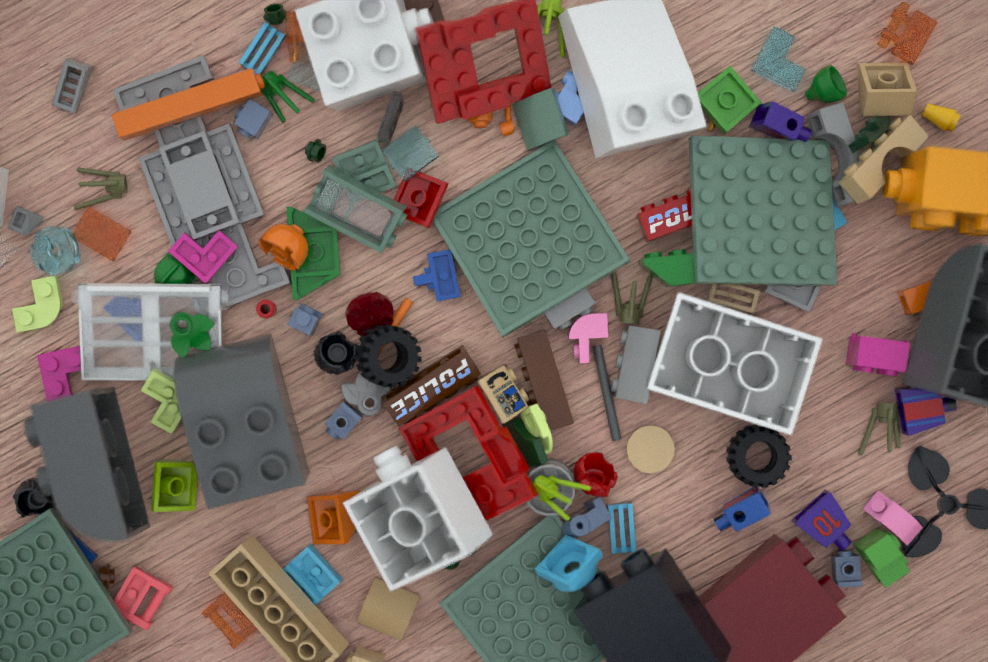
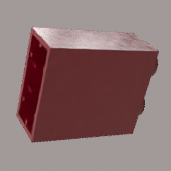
[699,534,846,662]

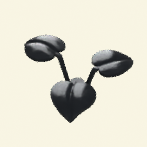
[901,446,988,558]

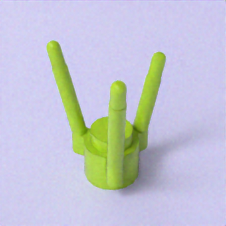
[537,0,565,58]
[533,475,591,521]

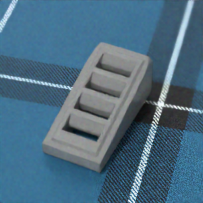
[52,58,93,114]

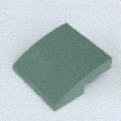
[513,88,569,151]
[332,139,396,203]

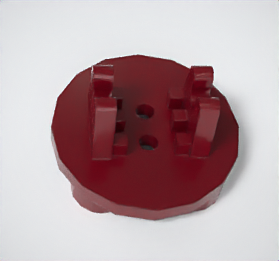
[345,292,394,336]

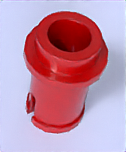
[256,299,277,319]

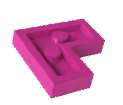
[168,230,239,283]
[37,346,81,401]

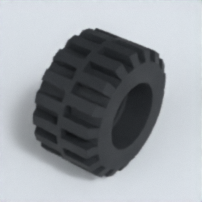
[354,324,422,388]
[726,425,792,488]

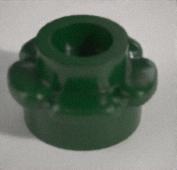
[263,3,287,25]
[305,139,326,162]

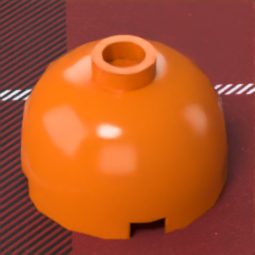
[258,224,309,271]

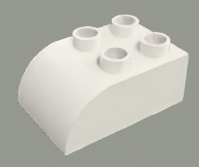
[647,293,822,435]

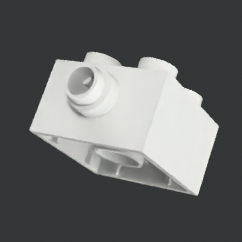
[295,0,433,112]
[343,445,493,591]

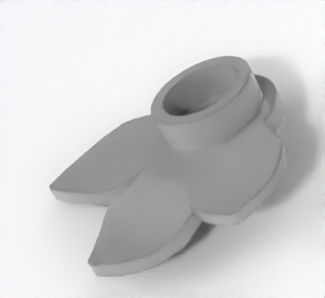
[341,371,390,416]

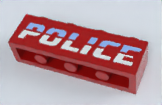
[636,189,692,242]

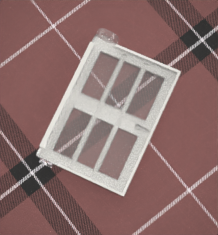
[72,283,229,380]

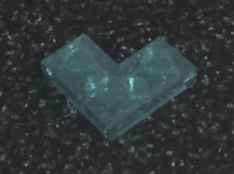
[751,26,806,92]

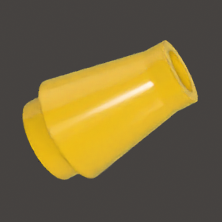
[922,103,961,132]

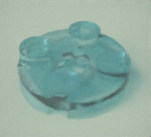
[30,226,81,275]

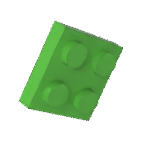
[698,66,762,134]

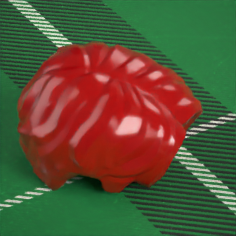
[573,452,618,497]

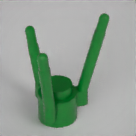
[262,71,315,122]

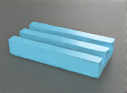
[239,22,286,75]
[608,503,636,554]

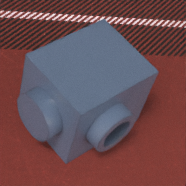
[234,99,273,139]

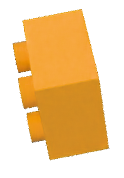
[883,146,988,236]

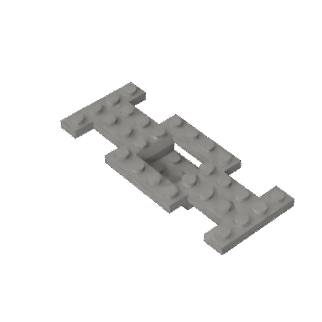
[113,55,291,316]

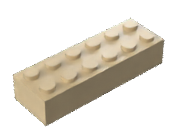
[208,535,349,662]

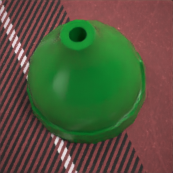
[805,65,847,103]

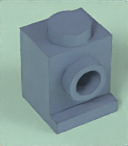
[287,303,323,335]
[325,401,363,440]
[831,550,862,587]

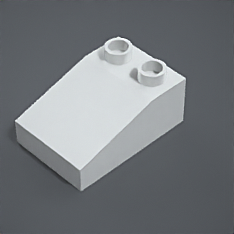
[558,0,706,159]

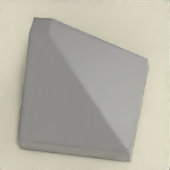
[8,206,43,236]

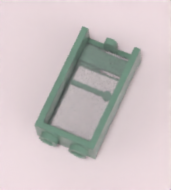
[304,165,407,253]

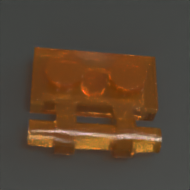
[877,2,938,65]

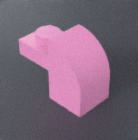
[568,313,608,363]
[863,491,923,546]

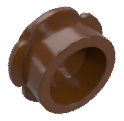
[99,564,115,588]

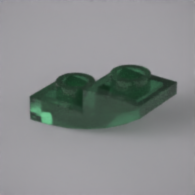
[848,116,892,154]

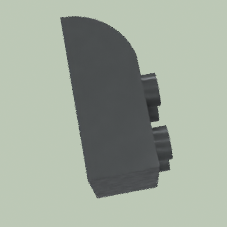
[903,244,988,409]
[174,333,310,509]
[24,387,150,542]

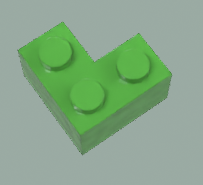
[853,528,910,588]

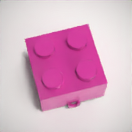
[846,333,910,376]

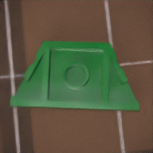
[287,206,341,300]

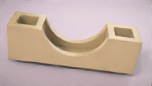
[839,115,929,204]

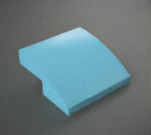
[283,544,343,605]

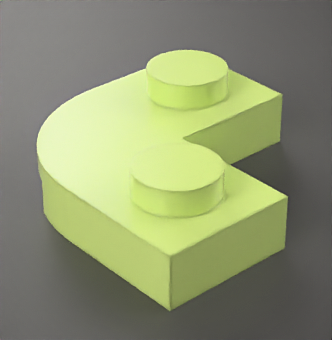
[12,276,63,333]
[140,368,181,434]
[520,404,553,456]

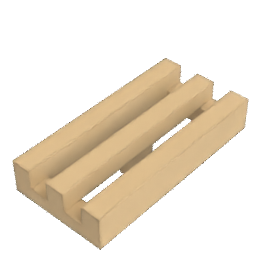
[706,284,760,314]

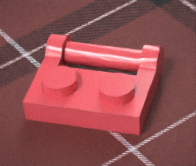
[114,565,173,630]

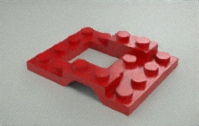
[415,0,552,124]
[398,385,538,521]

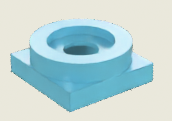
[535,535,603,592]

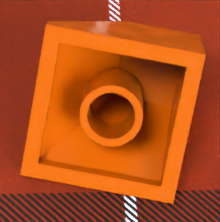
[307,490,360,544]

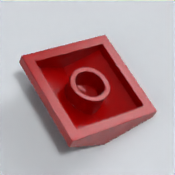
[388,167,449,228]

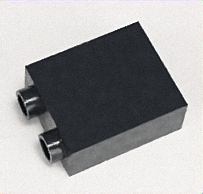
[574,548,732,662]

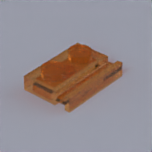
[285,11,302,62]
[70,206,132,261]

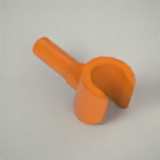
[499,103,514,136]

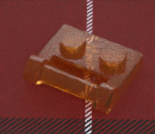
[202,592,257,649]

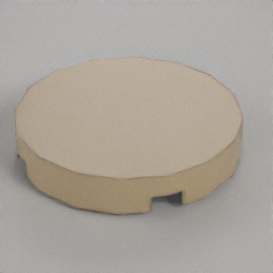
[626,425,675,474]

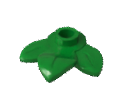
[170,312,215,358]

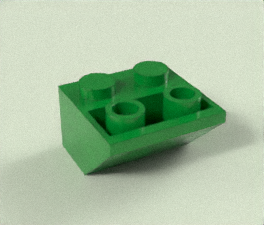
[639,250,695,287]

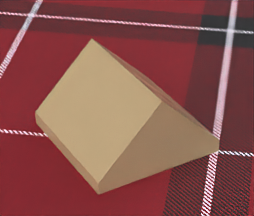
[357,577,420,640]

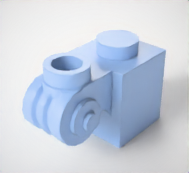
[556,70,584,126]

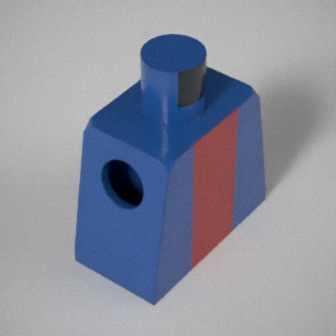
[714,487,771,532]

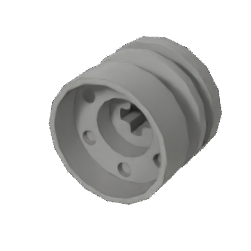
[527,458,575,516]

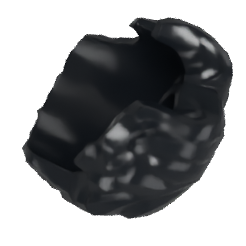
[313,331,358,375]
[13,478,56,518]

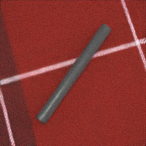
[592,344,622,441]

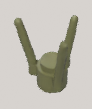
[74,167,127,210]
[611,271,652,324]
[858,402,901,456]

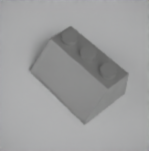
[611,325,661,404]

